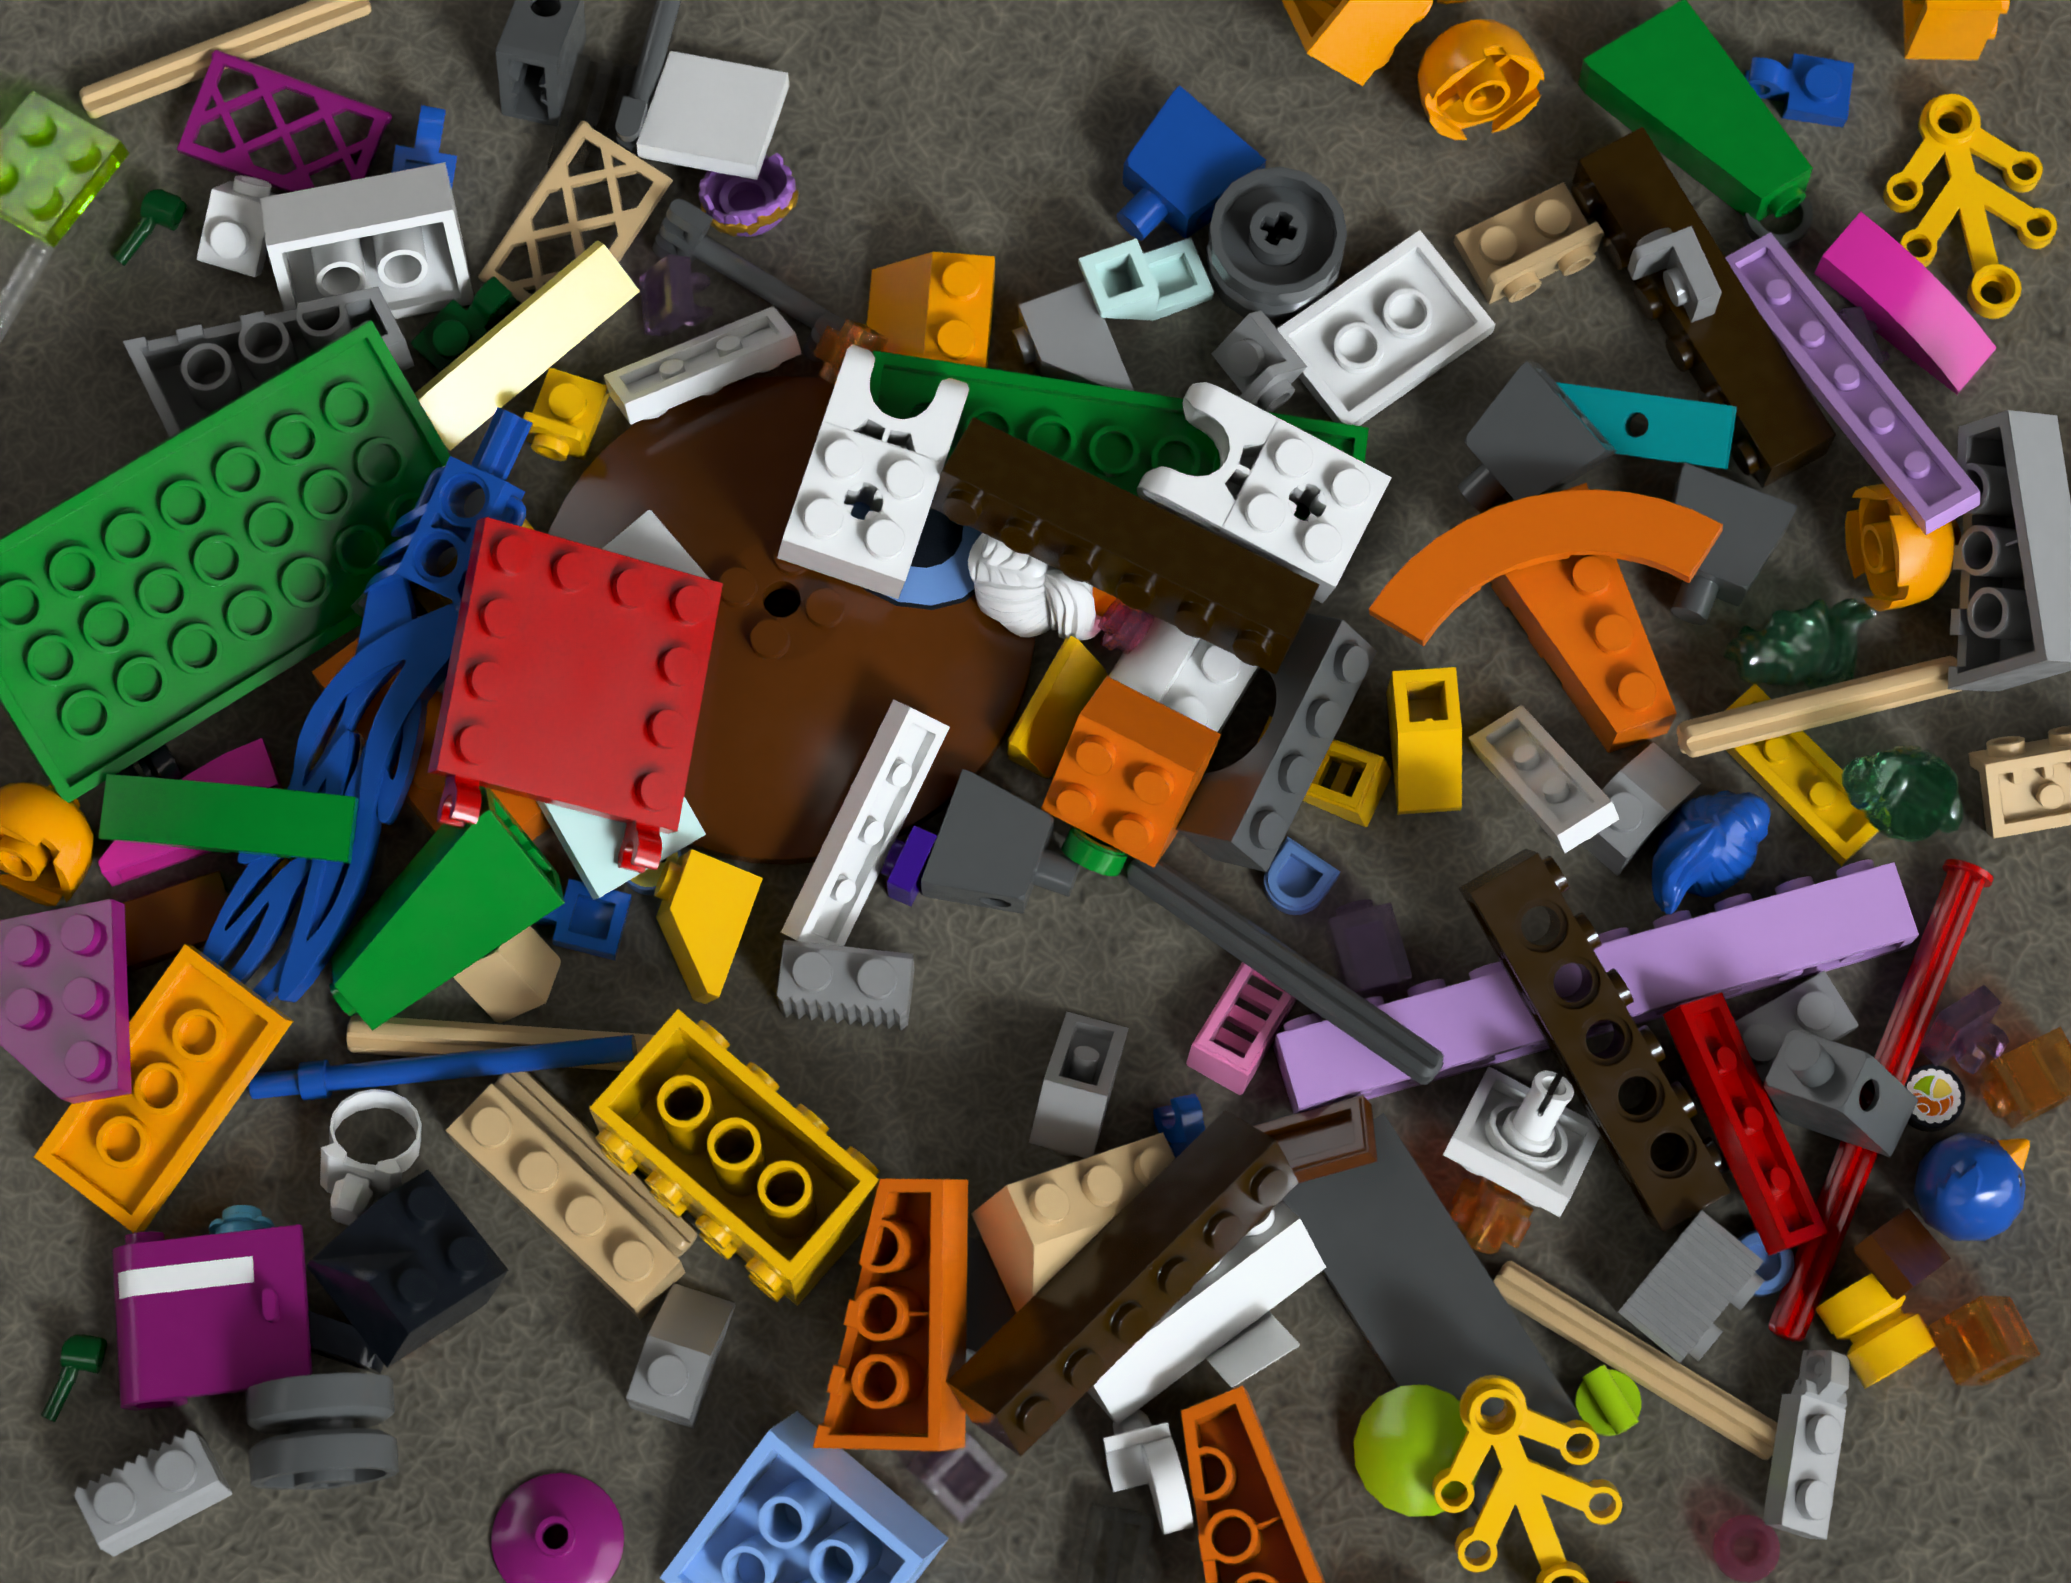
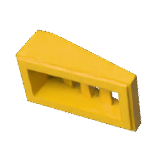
[1257,716,1391,827]

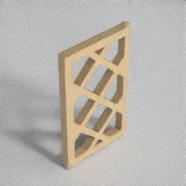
[478,120,673,303]

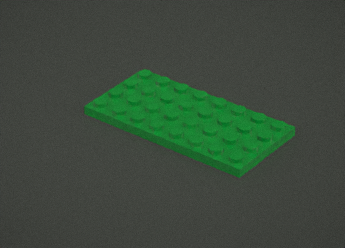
[0,320,451,803]

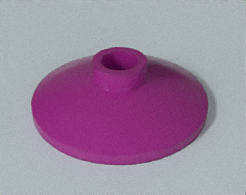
[491,1473,624,1583]

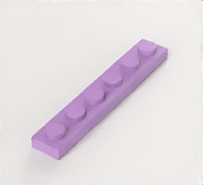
[1725,232,1980,535]

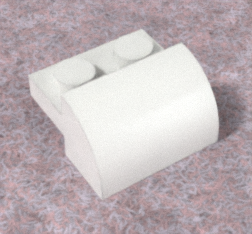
[1108,613,1260,733]

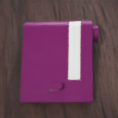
[112,1224,312,1410]

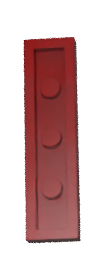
[1662,992,1828,1256]

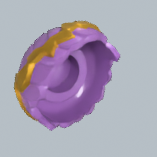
[699,153,799,237]

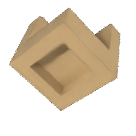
[453,926,561,1023]

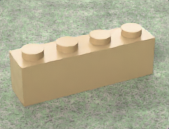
[445,1083,685,1320]

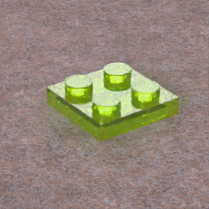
[0,91,130,248]

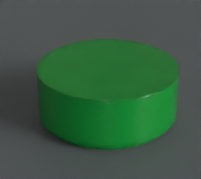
[1061,826,1128,876]

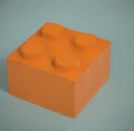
[1041,676,1221,868]

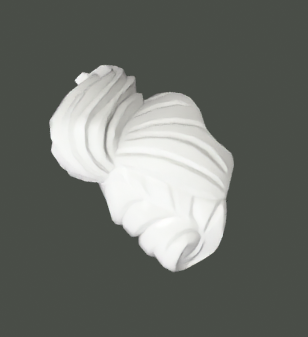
[968,533,1110,641]

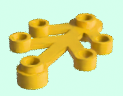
[1883,94,2058,319]
[1432,1375,1623,1583]

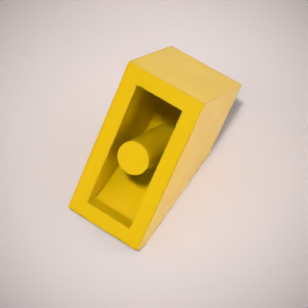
[654,849,763,1004]

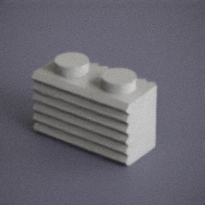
[777,940,915,1030]
[1618,1210,1765,1363]
[74,1430,233,1557]

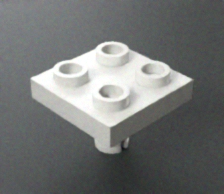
[1443,1067,1600,1217]

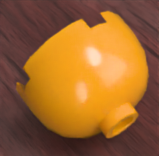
[1418,19,1544,140]
[1845,483,1961,612]
[0,782,94,906]

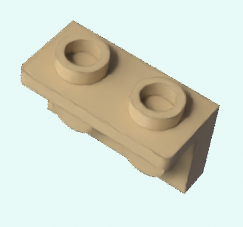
[1453,182,1604,304]
[1969,725,2071,839]

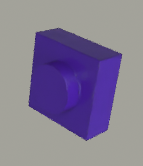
[881,825,937,907]

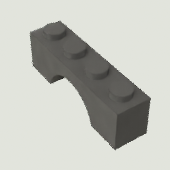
[1177,613,1377,872]

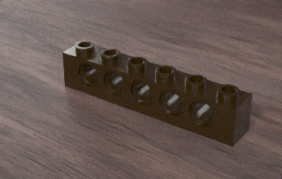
[1459,848,1731,1232]

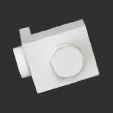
[196,176,278,277]

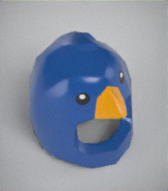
[1913,1133,2030,1241]

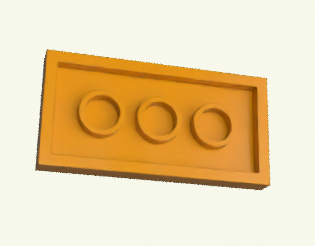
[34,944,293,1233]

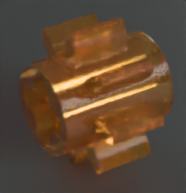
[814,318,888,385]
[1450,1177,1533,1254]

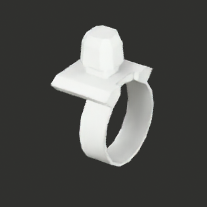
[320,1089,422,1225]
[1103,1410,1193,1535]

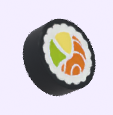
[1905,1064,1965,1132]

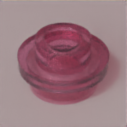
[1098,598,1155,654]
[1712,1515,1780,1583]

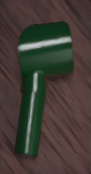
[112,189,187,266]
[41,1334,107,1422]

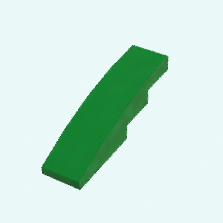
[99,774,359,864]

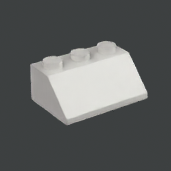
[260,162,474,319]

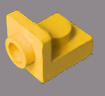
[523,367,609,461]

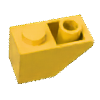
[1386,667,1462,815]

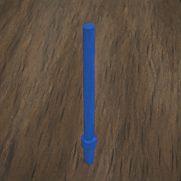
[249,1035,637,1101]

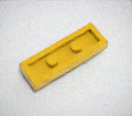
[1725,683,1891,867]

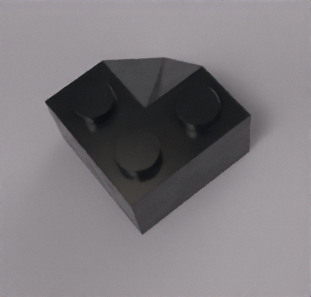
[307,1169,509,1368]

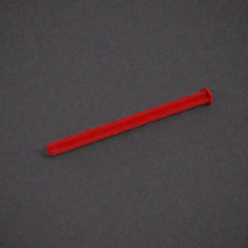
[1768,859,1994,1342]

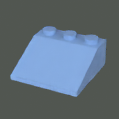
[660,1411,949,1583]

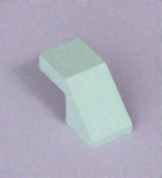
[1078,237,1214,321]

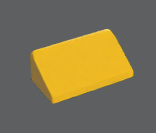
[1008,635,1107,778]

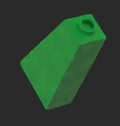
[1578,0,1813,222]
[329,786,565,1031]

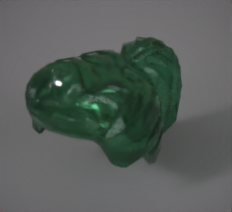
[1724,598,1876,690]
[1842,744,1963,842]

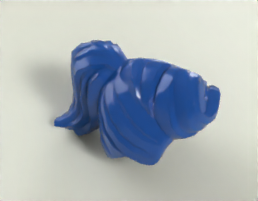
[1652,790,1771,915]

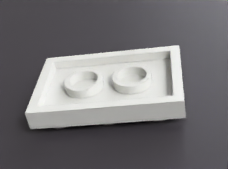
[1277,230,1495,426]

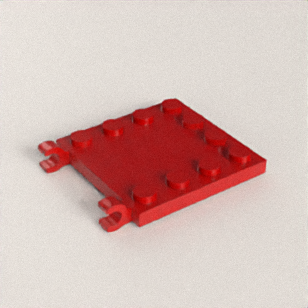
[428,517,723,874]

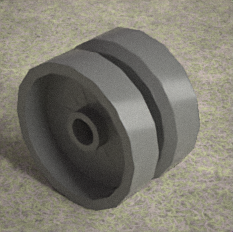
[1206,166,1347,325]
[245,1373,399,1490]

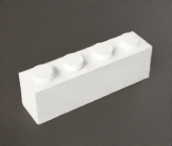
[1087,1201,1326,1425]

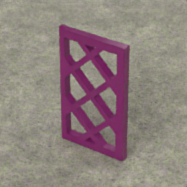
[177,50,392,193]

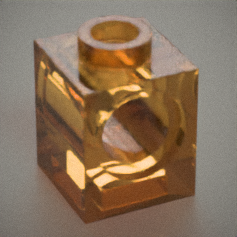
[1980,1026,2071,1129]
[1927,1296,2041,1386]

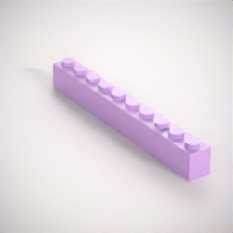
[1273,859,1919,1114]

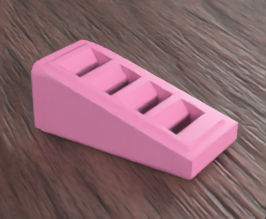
[1186,962,1297,1095]

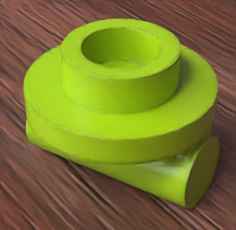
[1575,1364,1642,1436]

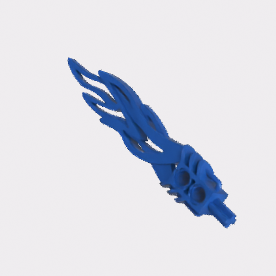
[203,407,533,1003]

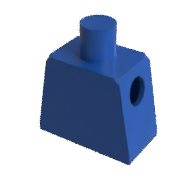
[1116,85,1266,241]

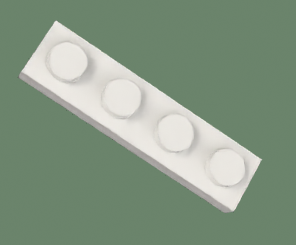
[781,699,950,946]

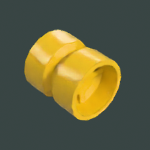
[1816,1273,1938,1388]

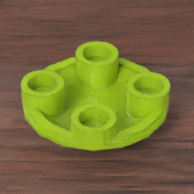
[1354,1384,1483,1517]

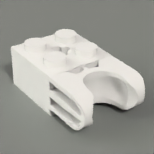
[777,344,969,599]
[1137,382,1392,604]

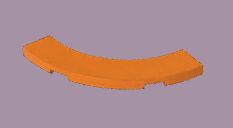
[1369,489,1723,646]

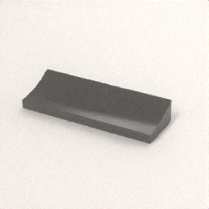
[1282,1113,1601,1516]

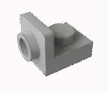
[1628,226,1722,323]
[1211,310,1307,412]

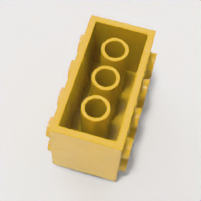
[589,1009,879,1306]

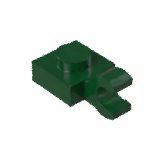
[410,276,519,372]

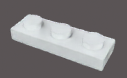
[603,306,802,425]
[1469,705,1619,853]

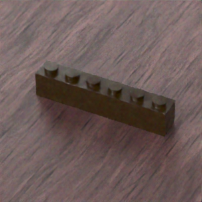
[1571,127,1836,488]
[931,417,1320,675]
[946,1110,1299,1457]

